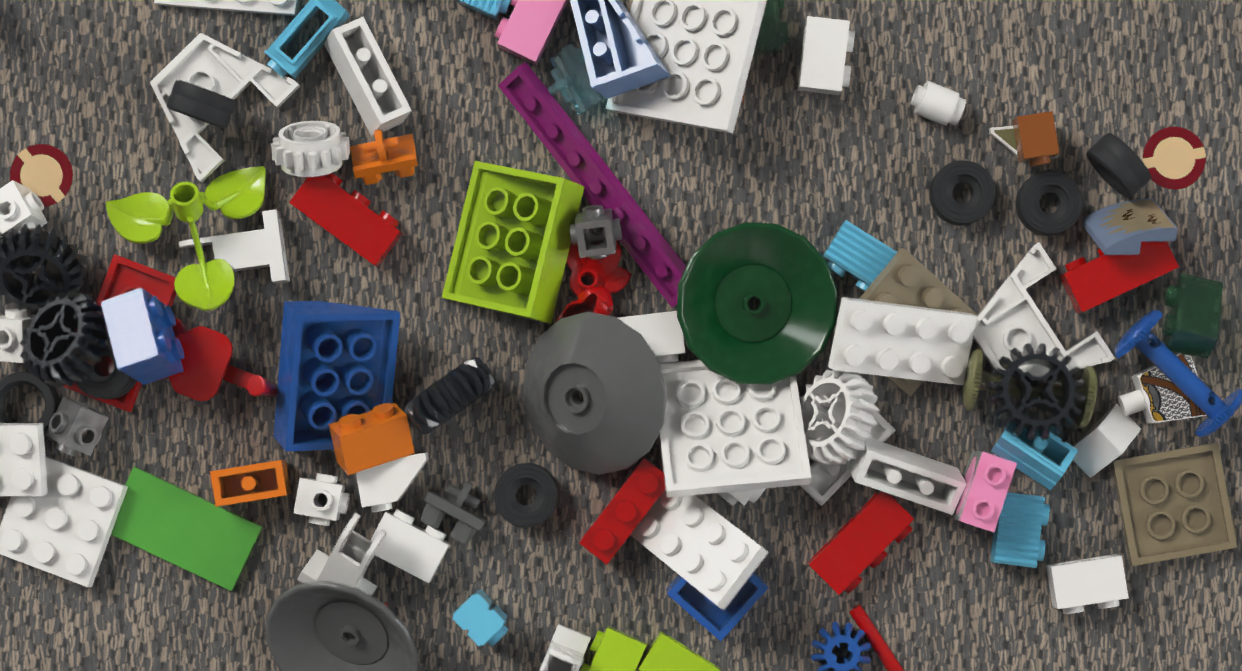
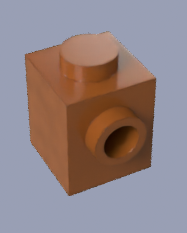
[1012,111,1059,167]

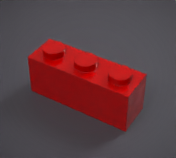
[289,173,403,267]
[1059,241,1179,314]
[579,458,666,565]
[807,490,914,595]

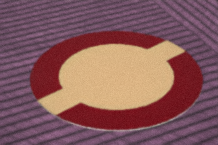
[1143,126,1206,190]
[10,144,73,207]

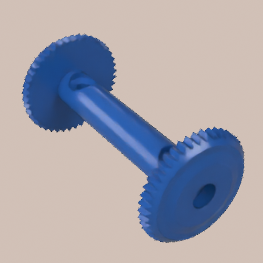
[1115,310,1242,437]

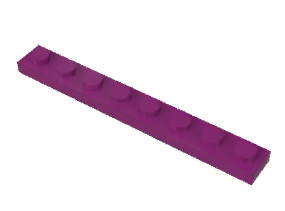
[498,62,686,308]

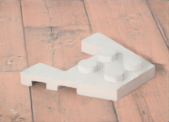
[150,33,300,182]
[973,242,1115,377]

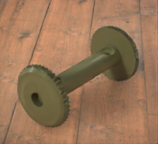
[963,349,1097,428]

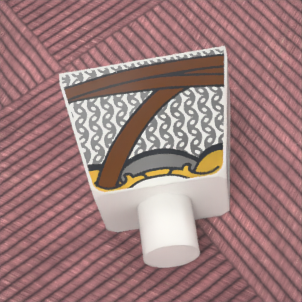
[1118,350,1206,423]

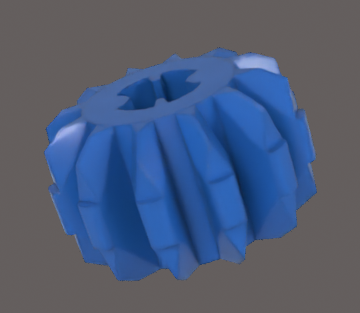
[811,621,871,671]

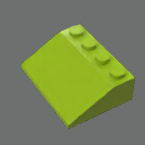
[441,161,585,324]

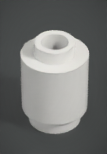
[910,81,966,126]

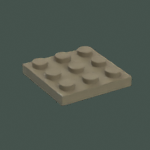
[833,248,978,397]
[1111,442,1238,566]

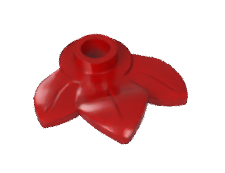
[566,240,632,297]

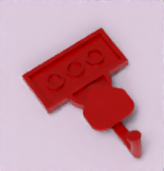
[63,254,277,412]

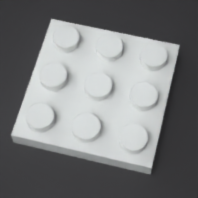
[0,456,128,587]

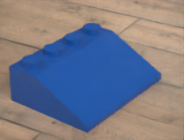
[273,301,400,452]

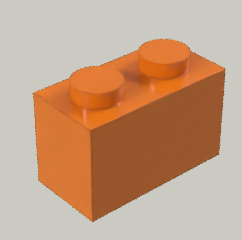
[329,403,415,475]
[210,459,292,507]

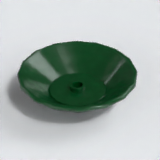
[677,222,837,385]

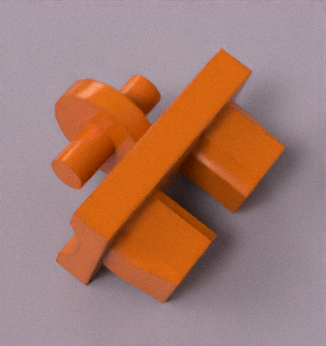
[350,129,418,185]

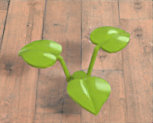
[106,166,266,311]

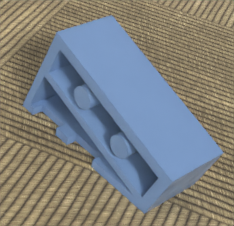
[570,0,671,99]

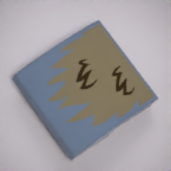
[1082,198,1178,255]

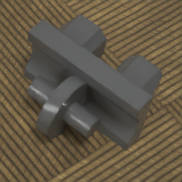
[420,481,487,545]

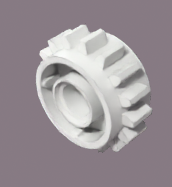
[271,121,350,177]

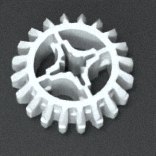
[799,370,879,465]

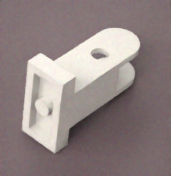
[179,209,290,283]
[297,513,387,596]
[539,624,591,671]

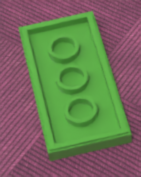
[111,466,264,591]

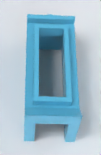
[264,0,350,79]

